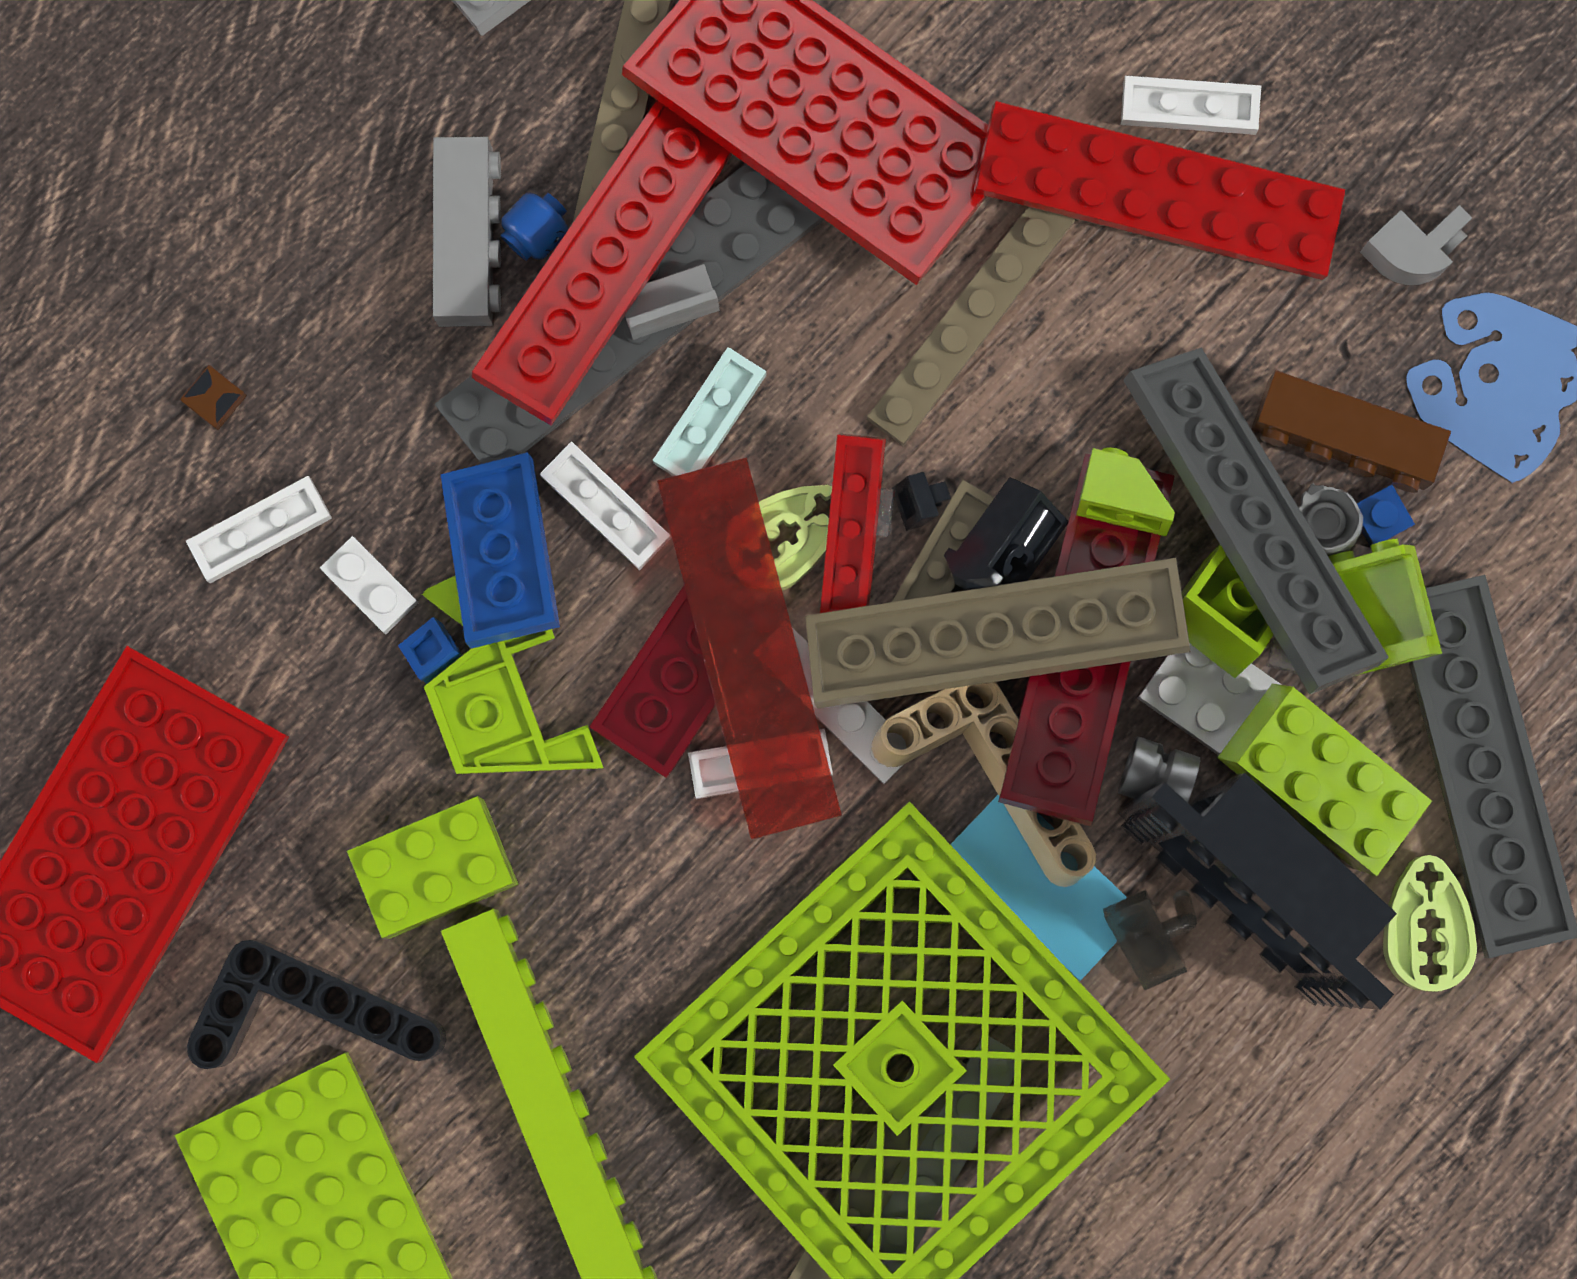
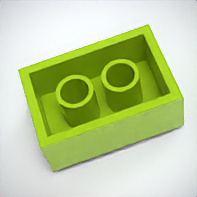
[347,796,519,939]

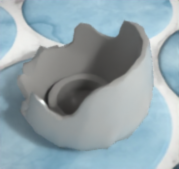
[1298,483,1363,556]

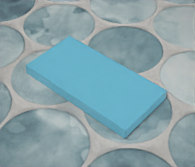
[950,795,1144,981]

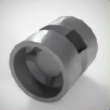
[1118,736,1200,803]

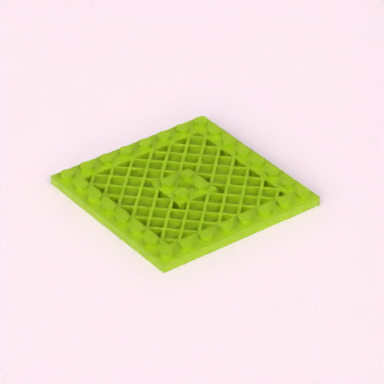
[634,802,1170,1279]

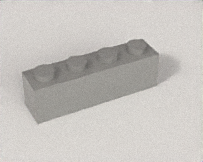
[433,137,501,327]

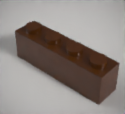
[1251,370,1451,493]

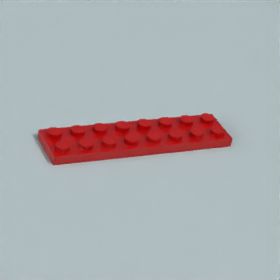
[472,100,732,426]
[973,101,1346,280]

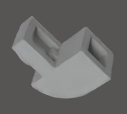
[1360,205,1472,285]

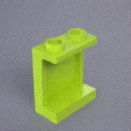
[1328,539,1442,676]

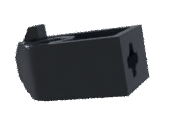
[944,477,1068,591]

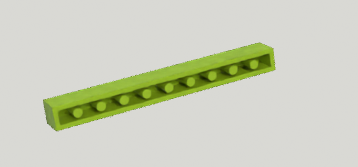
[441,909,658,1279]

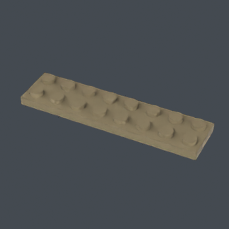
[805,558,1191,709]

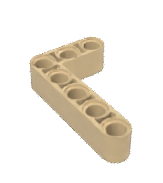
[871,682,1096,887]

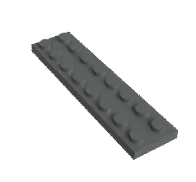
[1123,347,1389,695]
[1409,575,1577,958]

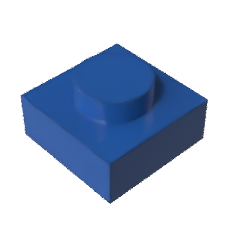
[1357,485,1415,545]
[398,617,463,684]

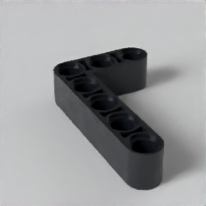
[187,940,446,1069]

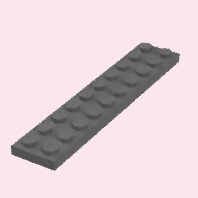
[435,164,824,464]

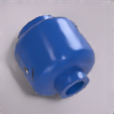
[501,192,568,261]

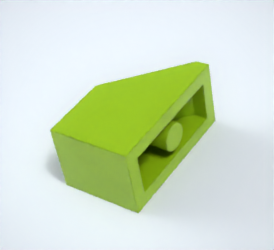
[1076,447,1175,536]

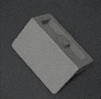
[625,264,720,340]

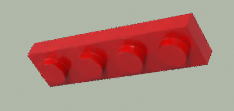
[820,433,886,613]

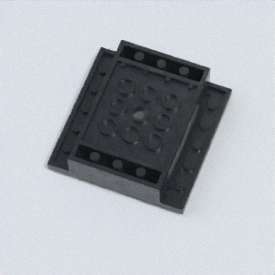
[1118,773,1397,1010]

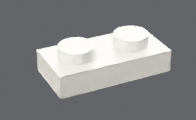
[320,536,419,634]

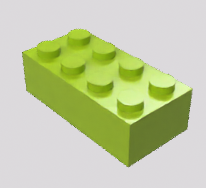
[1217,683,1432,876]

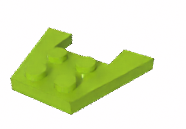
[424,629,604,774]

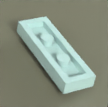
[653,347,766,488]

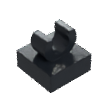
[891,472,951,531]

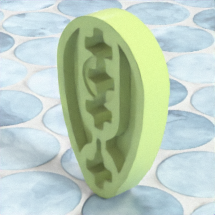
[726,485,832,593]
[1383,855,1477,991]

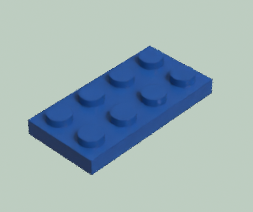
[440,452,560,649]

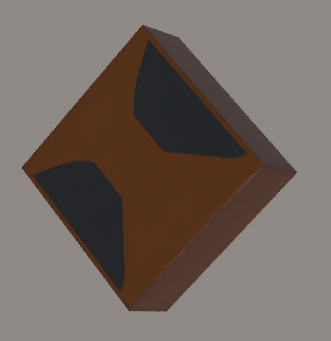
[180,365,247,430]

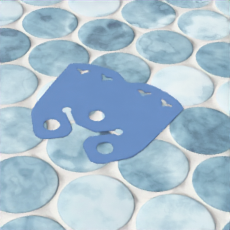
[1406,293,1577,483]

